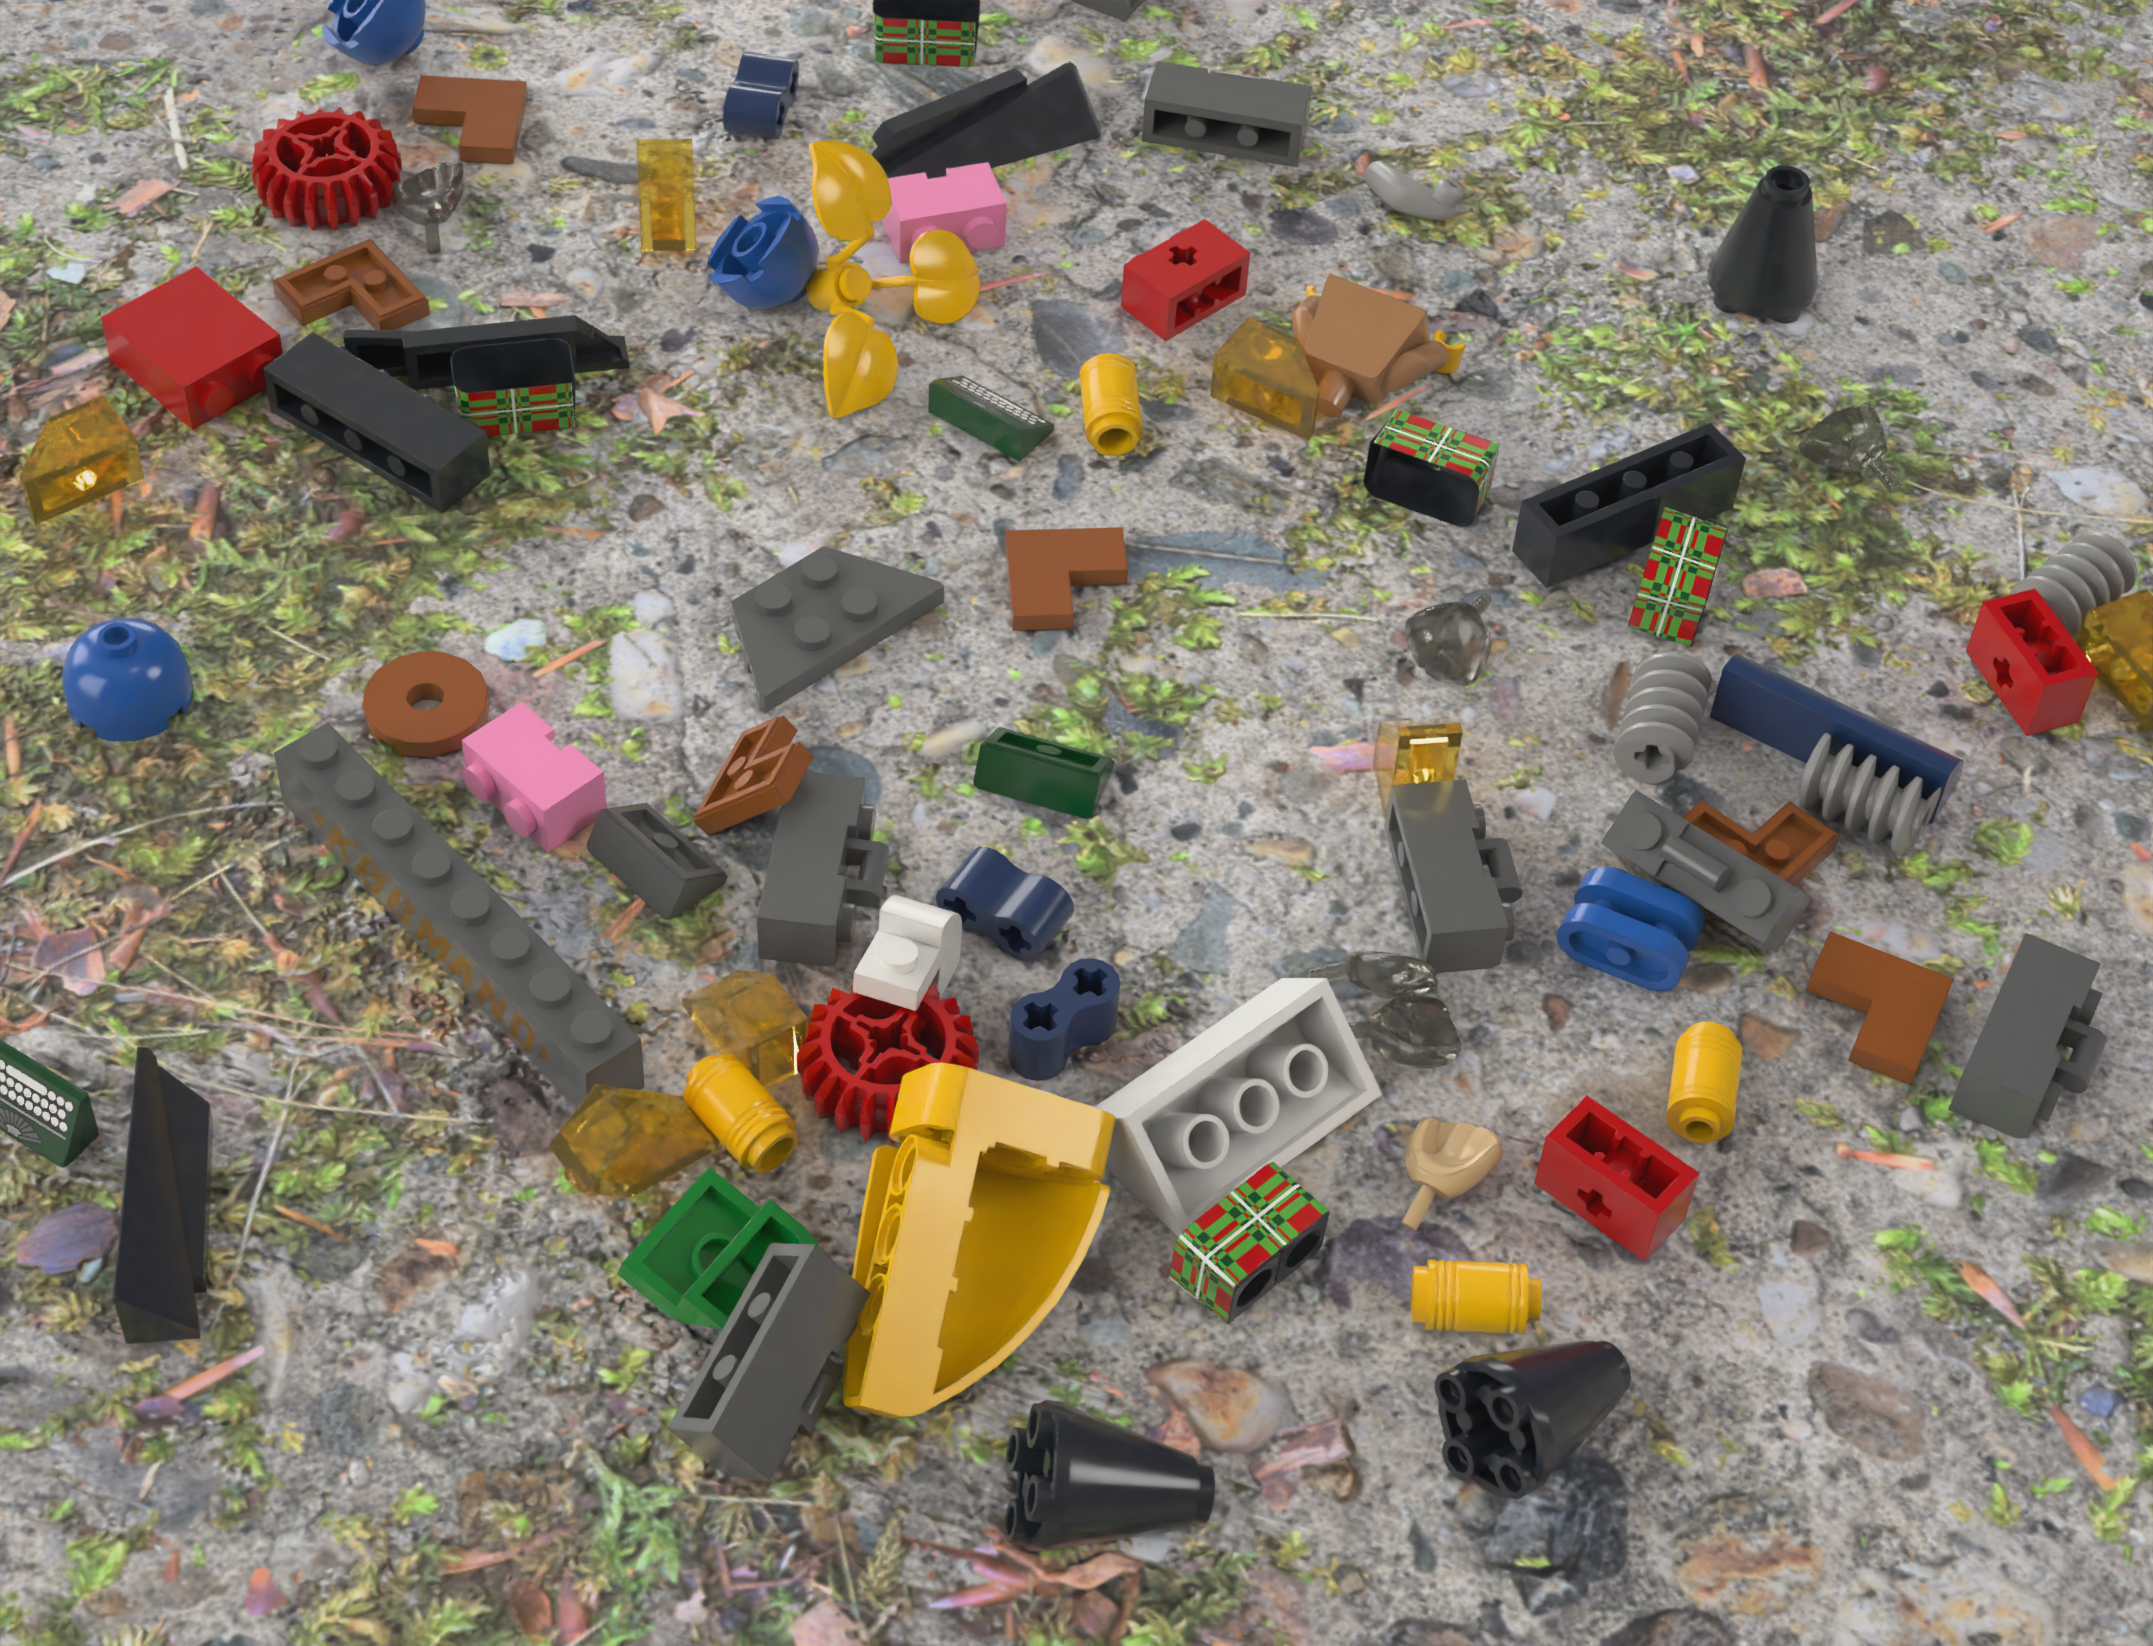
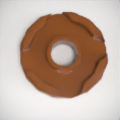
[362,651,490,757]

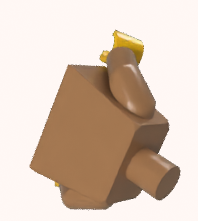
[1291,274,1466,417]

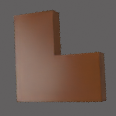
[413,75,528,164]
[272,239,430,330]
[1004,527,1128,631]
[693,716,814,836]
[1682,800,1840,886]
[1806,931,1954,1085]

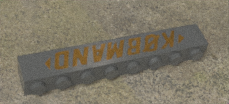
[274,722,645,1123]

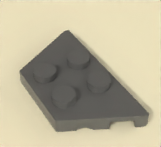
[731,546,944,713]

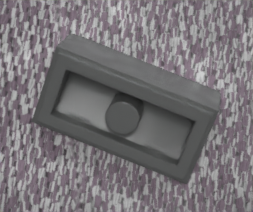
[587,803,728,920]

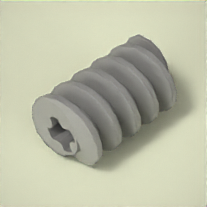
[2009,532,2138,637]
[1613,652,1712,785]
[1799,733,1942,855]

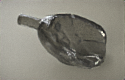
[391,161,466,254]
[1798,402,1902,493]
[1405,594,1492,686]
[1309,951,1440,999]
[1348,996,1462,1068]

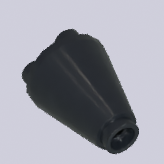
[1708,165,1818,324]
[1434,1340,1631,1499]
[1004,1400,1215,1552]

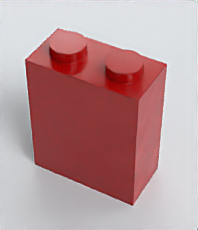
[101,266,283,430]

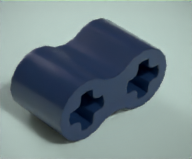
[723,51,799,140]
[935,847,1074,961]
[1008,958,1120,1081]

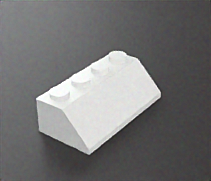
[1095,978,1382,1237]

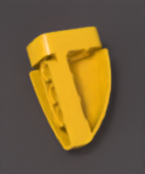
[843,1063,1116,1419]

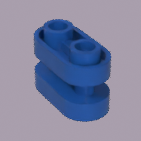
[1557,867,1705,991]

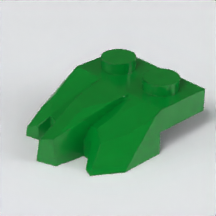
[617,1167,825,1330]

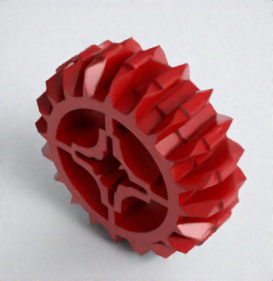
[251,107,402,231]
[796,983,979,1146]

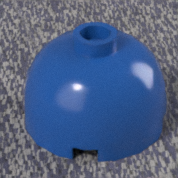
[322,0,426,65]
[707,196,819,310]
[62,618,194,741]

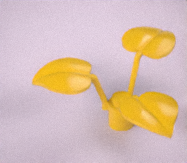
[806,141,980,418]

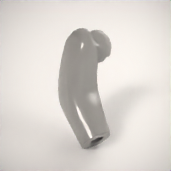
[1364,160,1464,220]

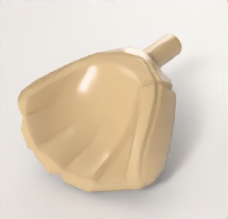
[1401,1117,1503,1232]

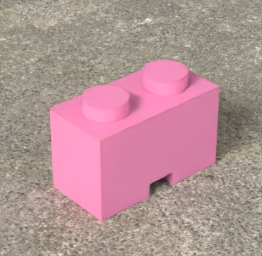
[883,162,1007,263]
[462,702,607,853]

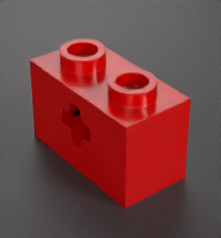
[1121,219,1250,341]
[1966,588,2098,736]
[1534,1095,1700,1262]

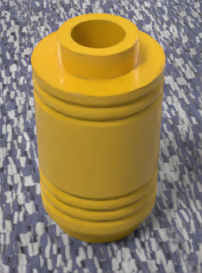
[1079,353,1143,456]
[1666,1022,1743,1144]
[683,1054,799,1174]
[1411,1259,1542,1335]

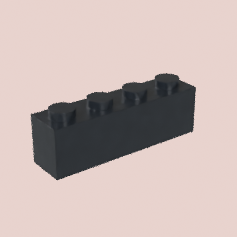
[263,332,491,513]
[1512,423,1746,588]

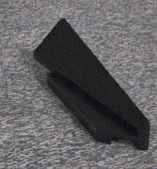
[871,61,1101,179]
[343,315,630,390]
[113,1047,213,1344]

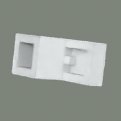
[853,895,962,1011]

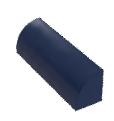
[1710,654,1964,824]

